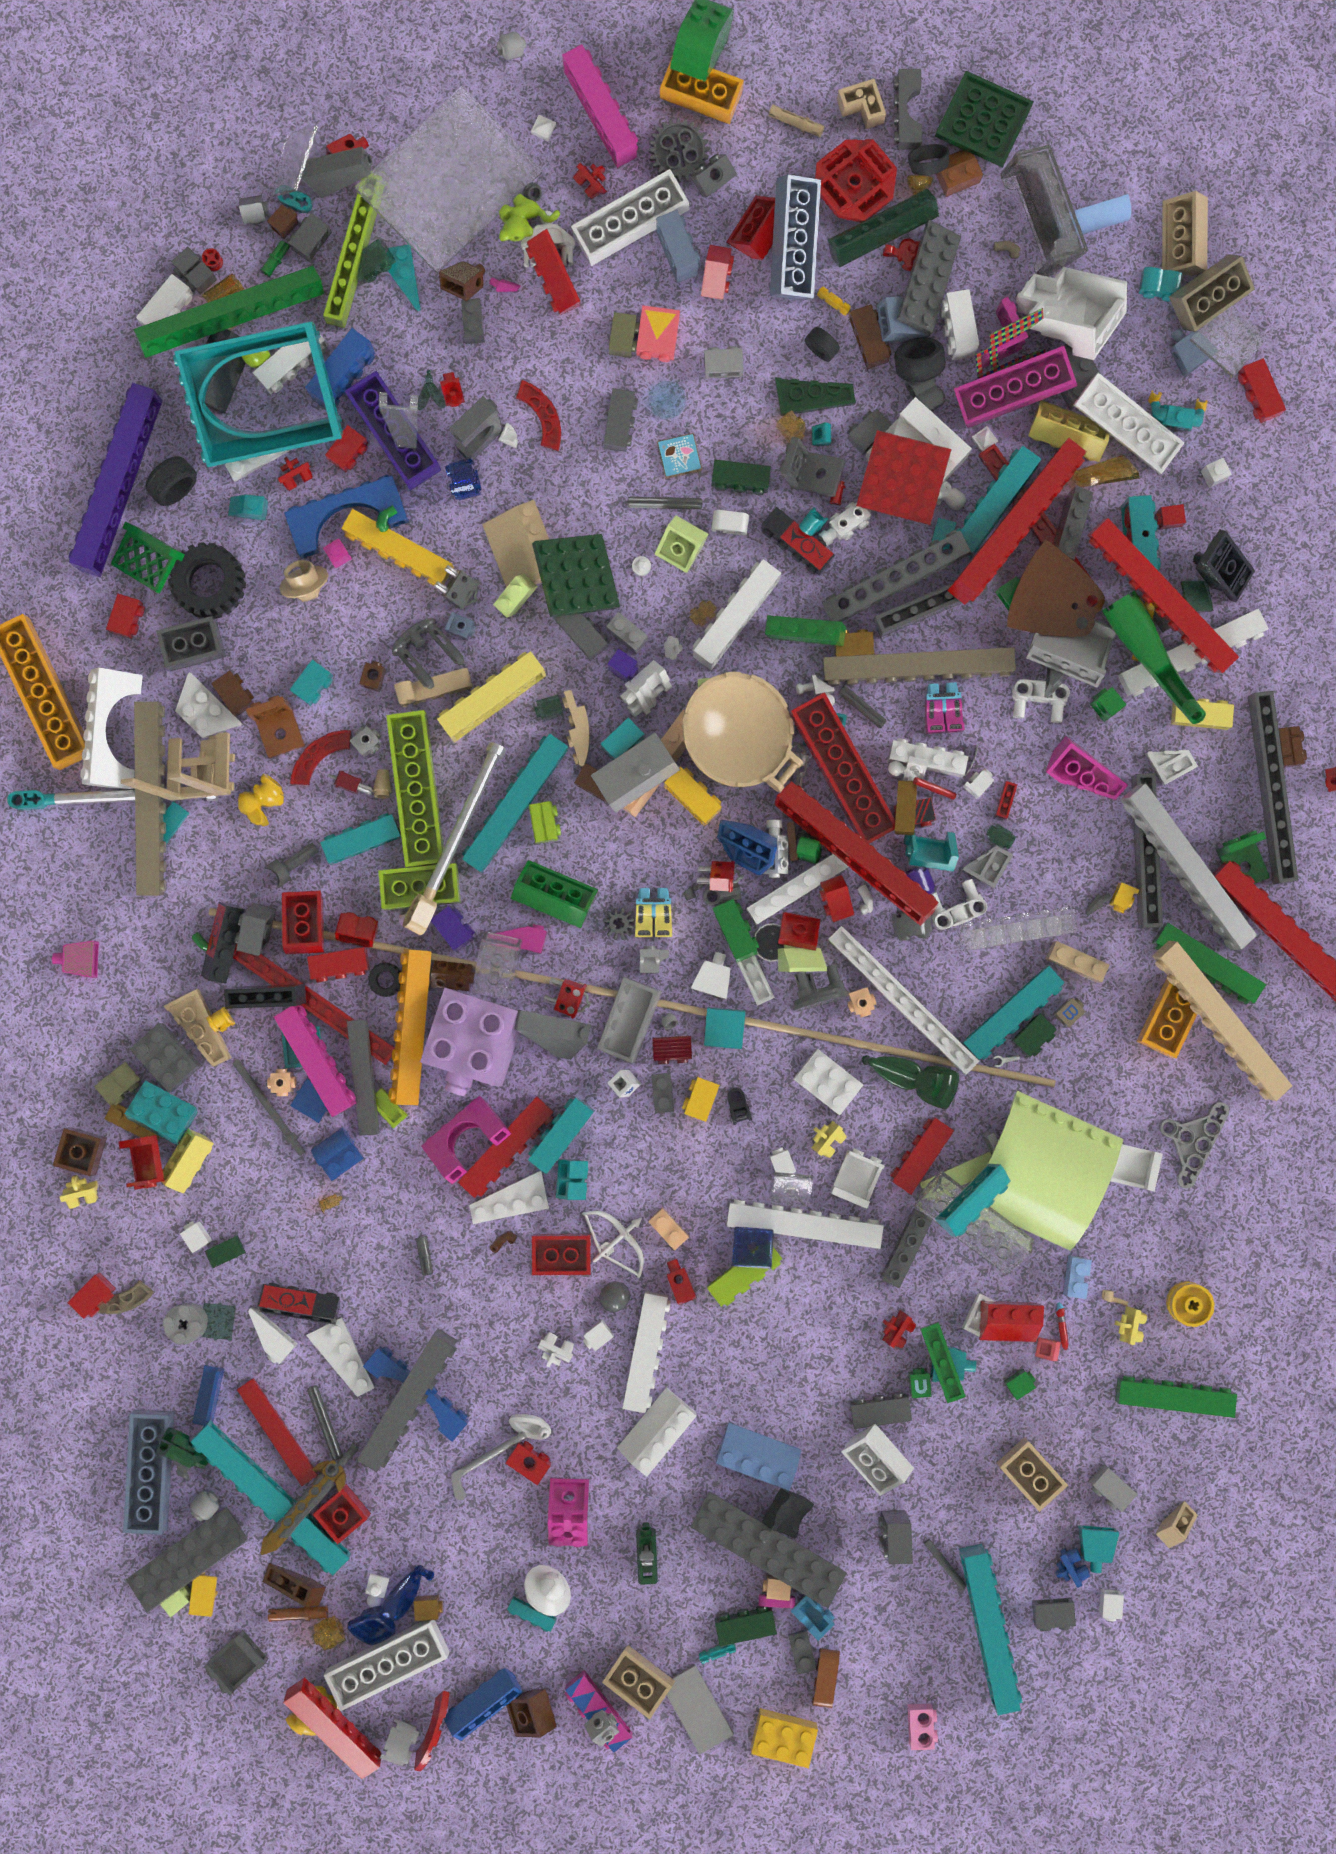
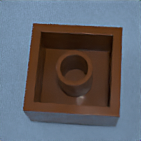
[53,1127,107,1176]

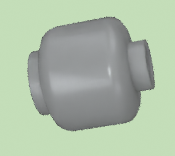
[497,32,526,60]
[190,1491,219,1521]

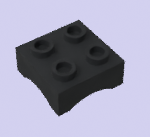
[762,1488,814,1539]

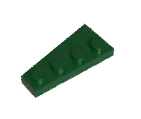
[775,377,856,416]

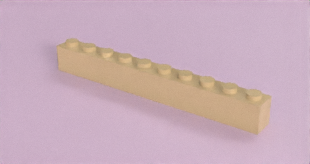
[1152,941,1292,1101]

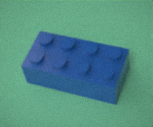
[305,328,375,409]

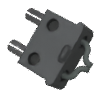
[434,565,480,610]

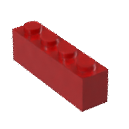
[890,1117,954,1195]

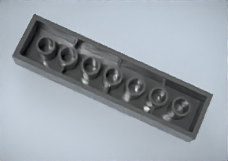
[690,1491,847,1608]

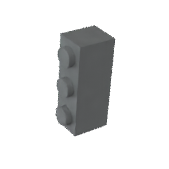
[604,388,638,452]
[553,614,608,661]
[849,1392,912,1429]

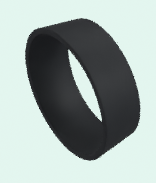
[908,144,949,175]

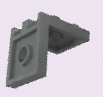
[780,437,846,497]

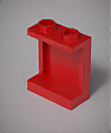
[118,1135,164,1190]

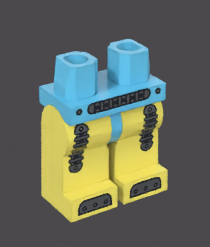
[635,888,672,937]

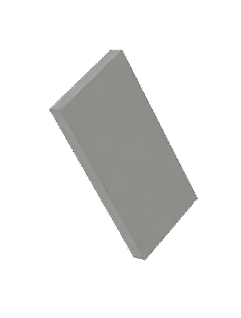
[667,1664,734,1755]

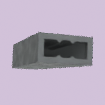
[301,147,373,198]

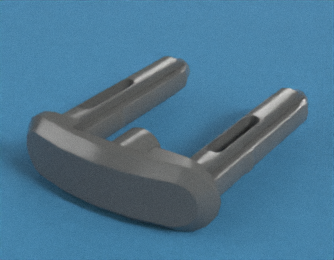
[392,618,464,689]

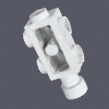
[818,502,871,547]
[763,820,788,878]

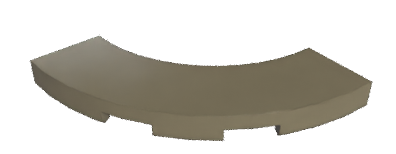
[98,1280,155,1314]

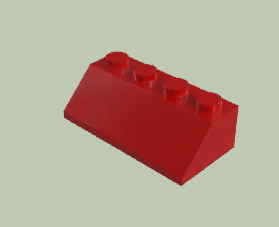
[525,229,580,315]

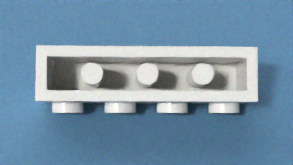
[887,738,969,778]

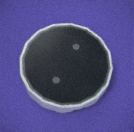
[754,923,784,962]

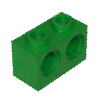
[1090,687,1127,722]

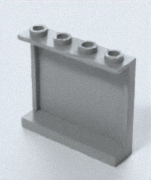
[1026,617,1116,688]

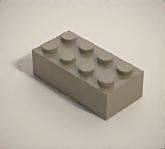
[1169,254,1255,332]

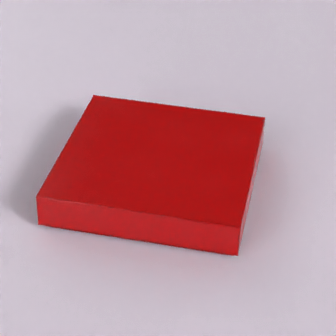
[778,912,821,951]

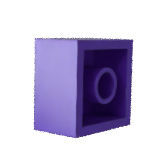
[431,906,475,952]

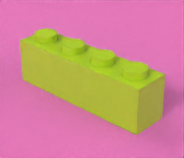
[707,1239,782,1307]

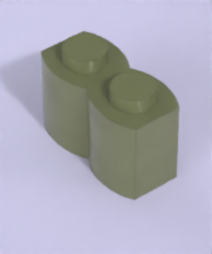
[94,1062,141,1106]

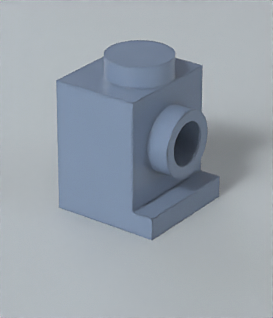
[445,612,476,641]

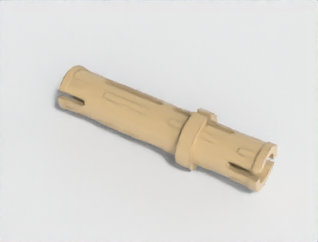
[768,104,825,138]

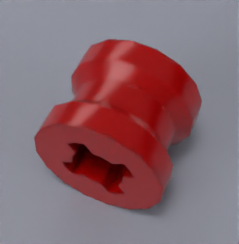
[202,248,223,272]

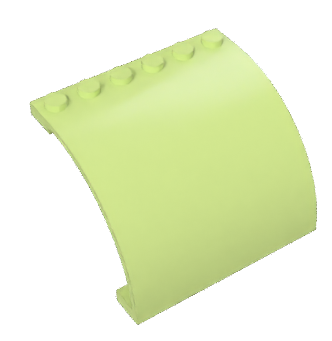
[982,1091,1124,1251]

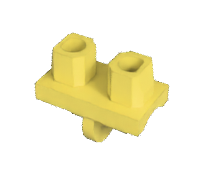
[811,1121,847,1158]
[60,1175,98,1209]
[1114,1306,1147,1345]

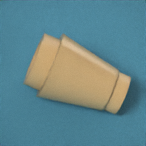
[372,769,392,799]

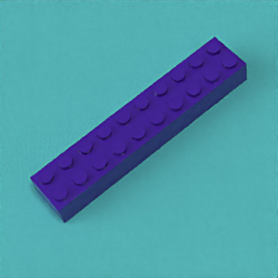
[68,382,163,578]

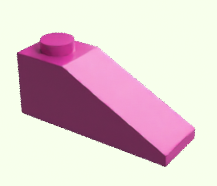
[485,924,547,954]

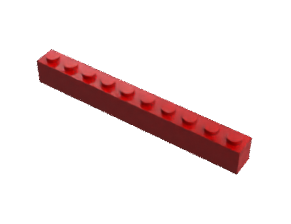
[1087,518,1239,673]
[774,781,939,926]
[1213,861,1336,1002]

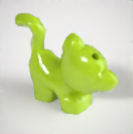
[499,194,560,242]

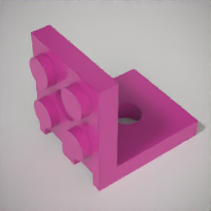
[981,297,1029,369]
[548,1478,589,1547]

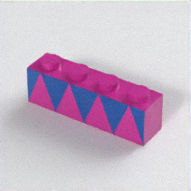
[565,1670,632,1753]

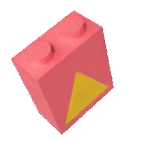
[636,305,680,362]

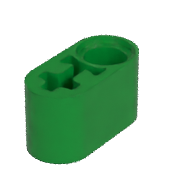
[797,836,822,864]

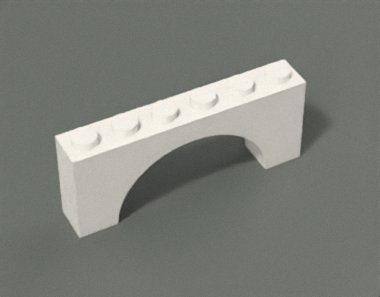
[80,668,142,790]

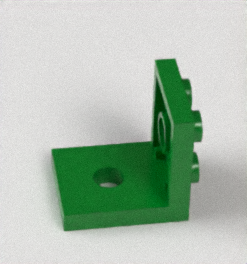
[1216,830,1270,884]

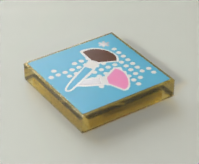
[657,433,702,479]

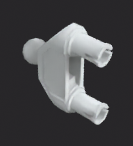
[521,211,575,267]

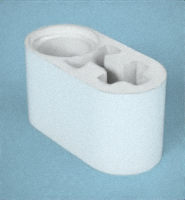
[711,510,749,536]

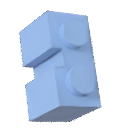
[1063,1255,1092,1299]

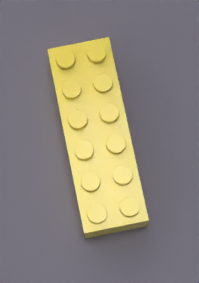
[437,651,546,743]

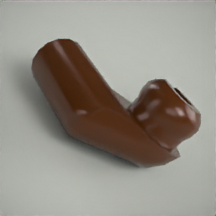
[490,1231,517,1253]

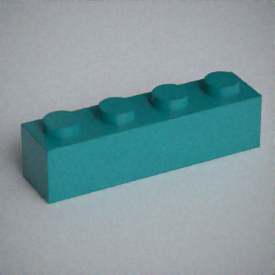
[507,1596,557,1632]

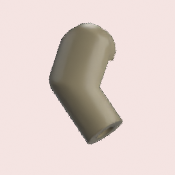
[994,241,1021,259]

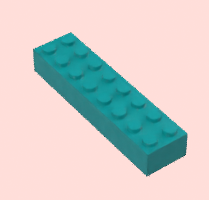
[959,1544,1023,1716]

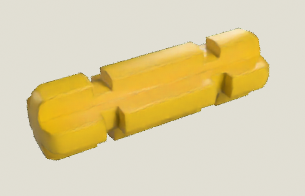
[817,286,851,316]

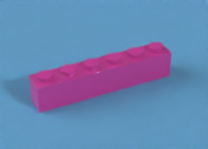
[274,1005,357,1117]

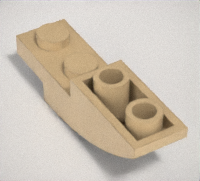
[562,690,590,769]

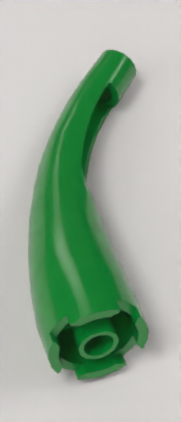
[1101,590,1206,724]

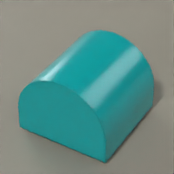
[812,422,831,446]

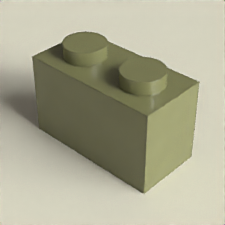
[609,312,640,358]

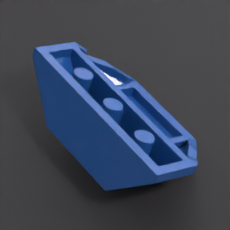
[717,820,777,875]

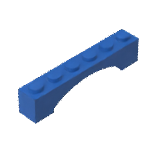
[363,1346,469,1442]

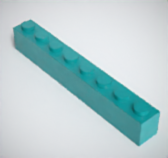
[462,733,569,873]

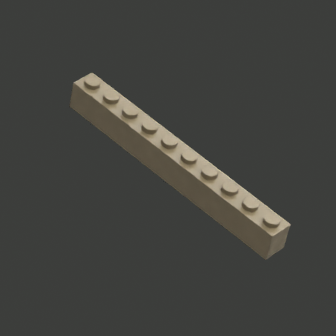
[822,647,1016,686]
[134,702,167,896]

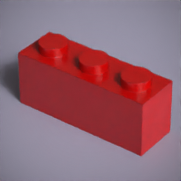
[1238,358,1286,423]
[307,947,370,983]

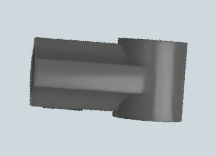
[702,883,742,906]

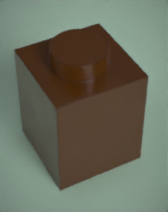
[267,204,299,239]

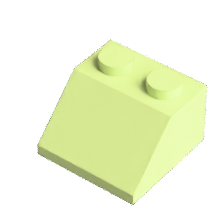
[655,515,709,573]
[778,945,827,972]

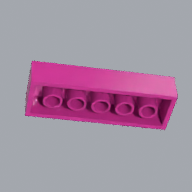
[562,44,638,168]
[954,346,1077,428]

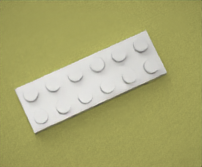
[1073,373,1184,474]

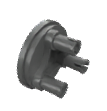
[793,964,850,1012]

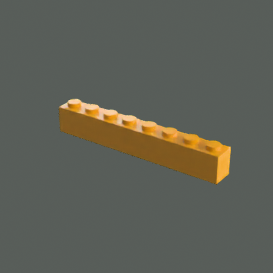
[388,949,432,1105]

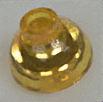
[907,175,933,196]

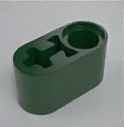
[204,1235,246,1269]

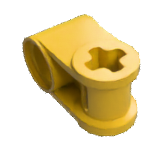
[206,1007,236,1032]

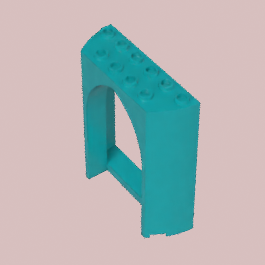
[173,321,343,468]

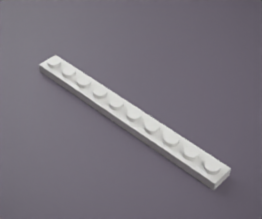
[828,926,979,1075]

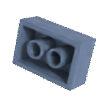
[656,210,700,283]

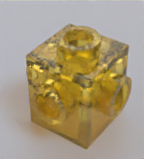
[313,1615,346,1651]

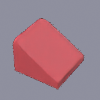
[1035,1337,1061,1361]

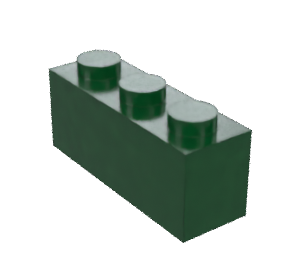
[711,459,771,495]
[714,1606,777,1647]

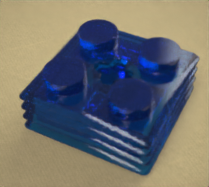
[732,1227,774,1269]

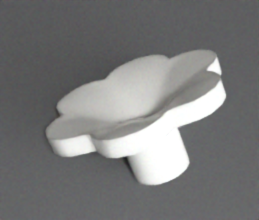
[664,636,682,660]

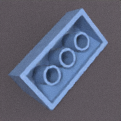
[715,1423,801,1491]

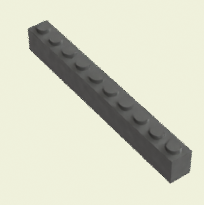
[1248,691,1299,885]

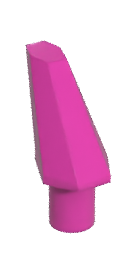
[489,277,521,292]

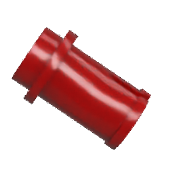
[829,481,846,506]

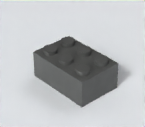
[1060,344,1100,410]
[156,616,226,671]
[130,1023,202,1092]
[878,1510,913,1564]

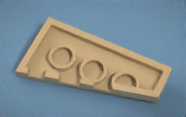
[164,989,232,1067]

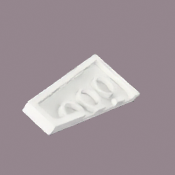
[469,1171,549,1224]
[306,1317,375,1397]

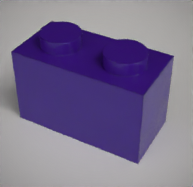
[608,648,639,683]

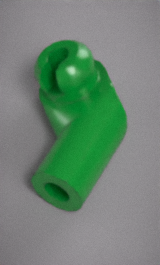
[191,932,209,951]

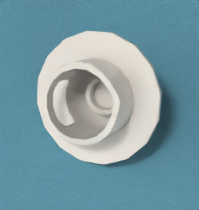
[524,1565,571,1616]

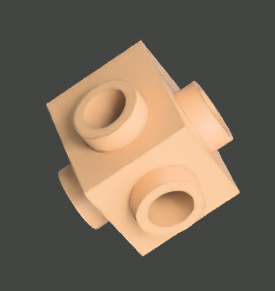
[847,987,876,1018]
[267,1069,296,1096]

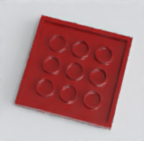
[856,430,952,525]

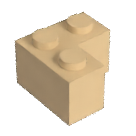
[837,79,886,129]

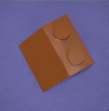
[936,150,983,197]

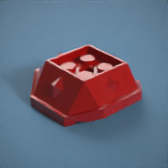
[815,139,897,223]

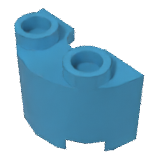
[791,1596,835,1641]

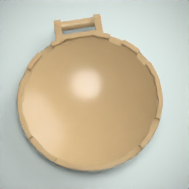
[682,672,803,793]

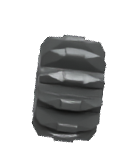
[603,908,635,940]

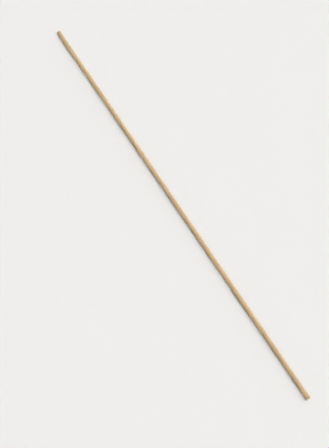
[209,908,1056,1087]

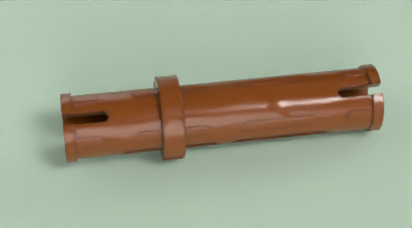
[268,1605,329,1622]

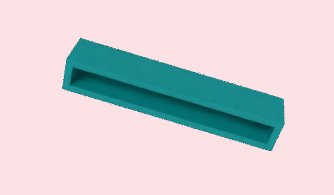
[961,966,1065,1060]

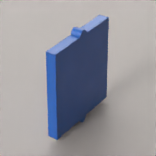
[290,1079,328,1123]

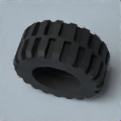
[168,542,246,619]

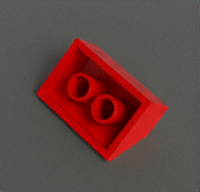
[726,195,775,260]
[979,1301,1044,1342]

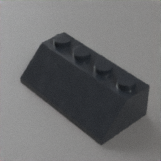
[185,329,246,414]

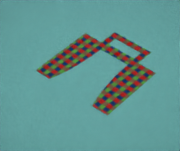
[975,308,1046,379]

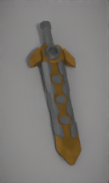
[260,1444,359,1555]

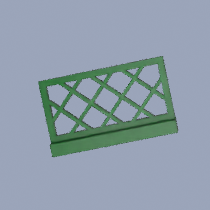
[110,521,185,594]

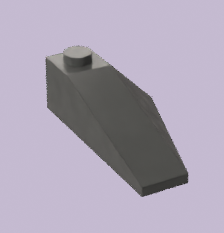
[514,1010,591,1060]

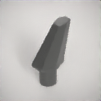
[1086,893,1112,916]

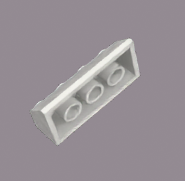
[617,1387,697,1477]

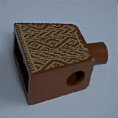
[439,261,485,301]

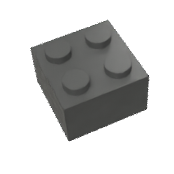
[235,903,276,956]

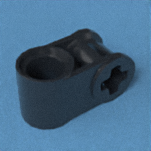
[727,1087,752,1125]

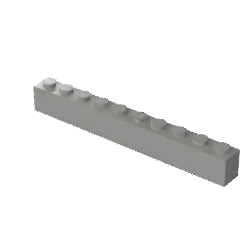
[1120,783,1257,951]

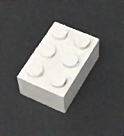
[940,289,979,360]
[793,1049,863,1115]
[841,1424,914,1496]

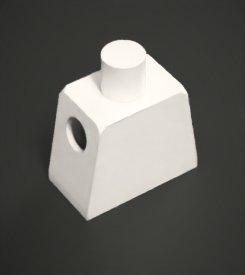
[691,952,731,999]

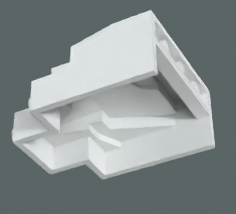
[1016,267,1127,360]
[865,397,972,484]

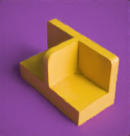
[189,1572,218,1617]

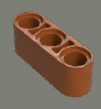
[812,1648,840,1708]

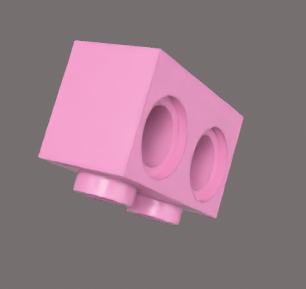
[908,1703,938,1750]

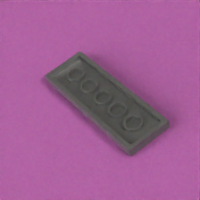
[897,220,961,336]
[126,1507,248,1613]

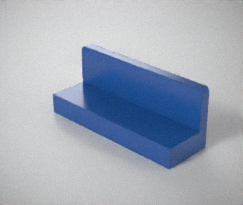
[192,1365,224,1426]

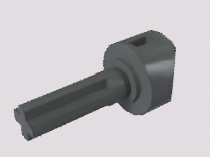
[264,843,319,888]

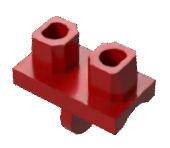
[573,162,607,199]
[440,372,465,407]
[278,457,313,491]
[882,1310,916,1348]

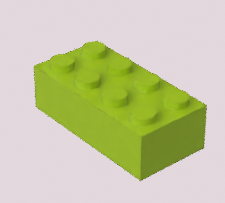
[378,863,461,910]

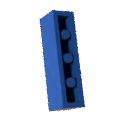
[443,1668,523,1741]

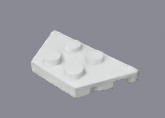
[175,672,243,739]

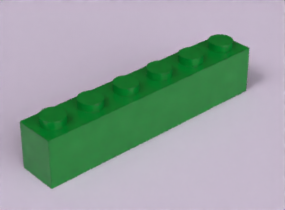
[1152,923,1267,1005]
[1115,1375,1237,1418]

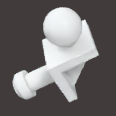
[796,675,835,706]
[365,1573,390,1608]

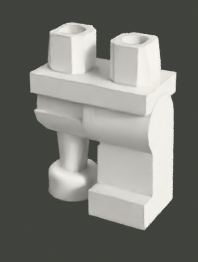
[620,660,672,717]

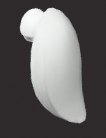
[509,1414,551,1440]

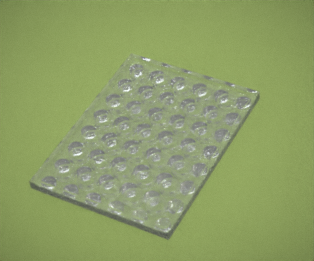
[355,86,543,274]

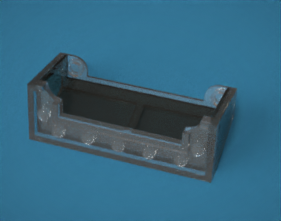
[1000,144,1089,276]

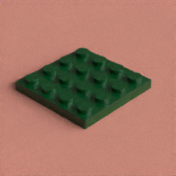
[935,71,1034,168]
[532,534,620,617]

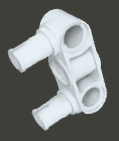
[1012,679,1070,723]
[931,879,988,930]

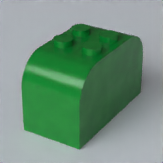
[670,0,734,82]

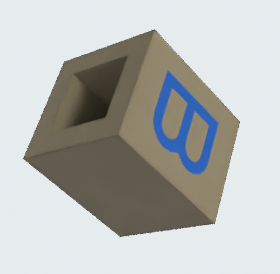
[1053,998,1086,1028]

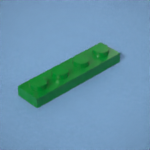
[920,1322,966,1403]

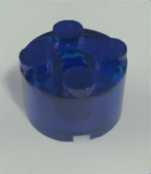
[445,457,482,501]

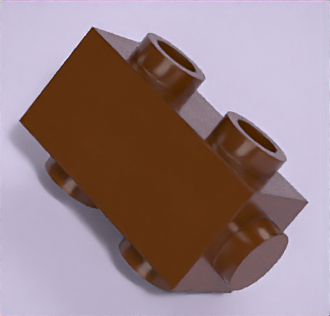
[431,960,476,991]

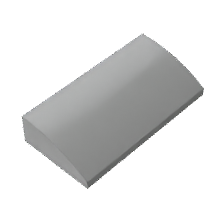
[597,977,662,1063]

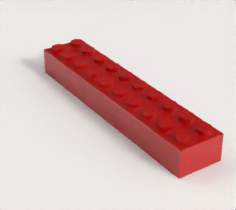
[947,438,1087,605]

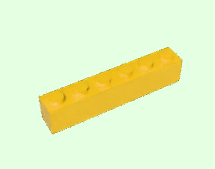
[341,509,454,586]

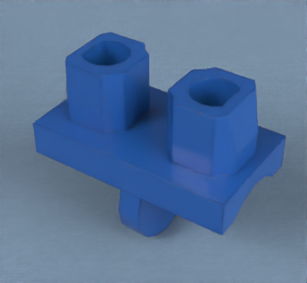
[1055,1548,1090,1588]

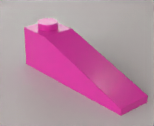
[1046,736,1128,800]

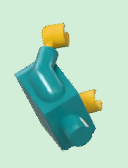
[1148,390,1208,431]

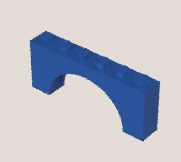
[284,475,409,559]

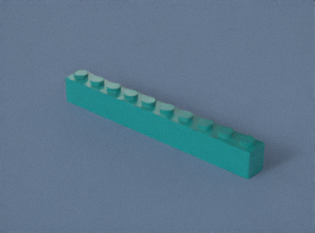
[191,1420,351,1576]

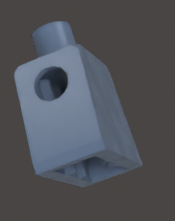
[1170,328,1217,377]

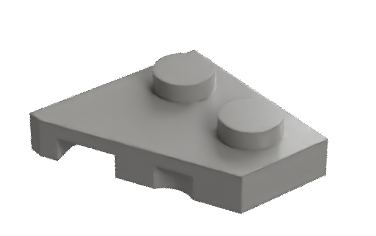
[962,845,1013,888]

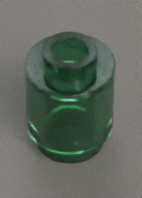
[986,823,1016,849]

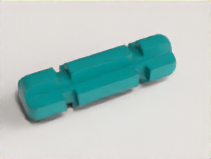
[699,1644,736,1664]

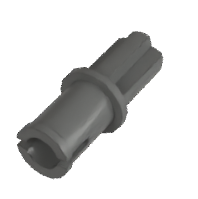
[415,1236,433,1276]

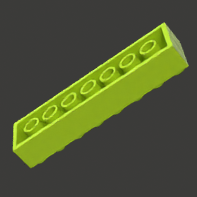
[386,710,444,868]

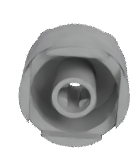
[163,1303,208,1345]
[380,1719,419,1767]

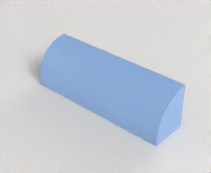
[1052,194,1131,242]

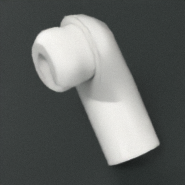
[858,885,873,915]

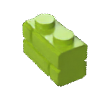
[529,801,561,844]

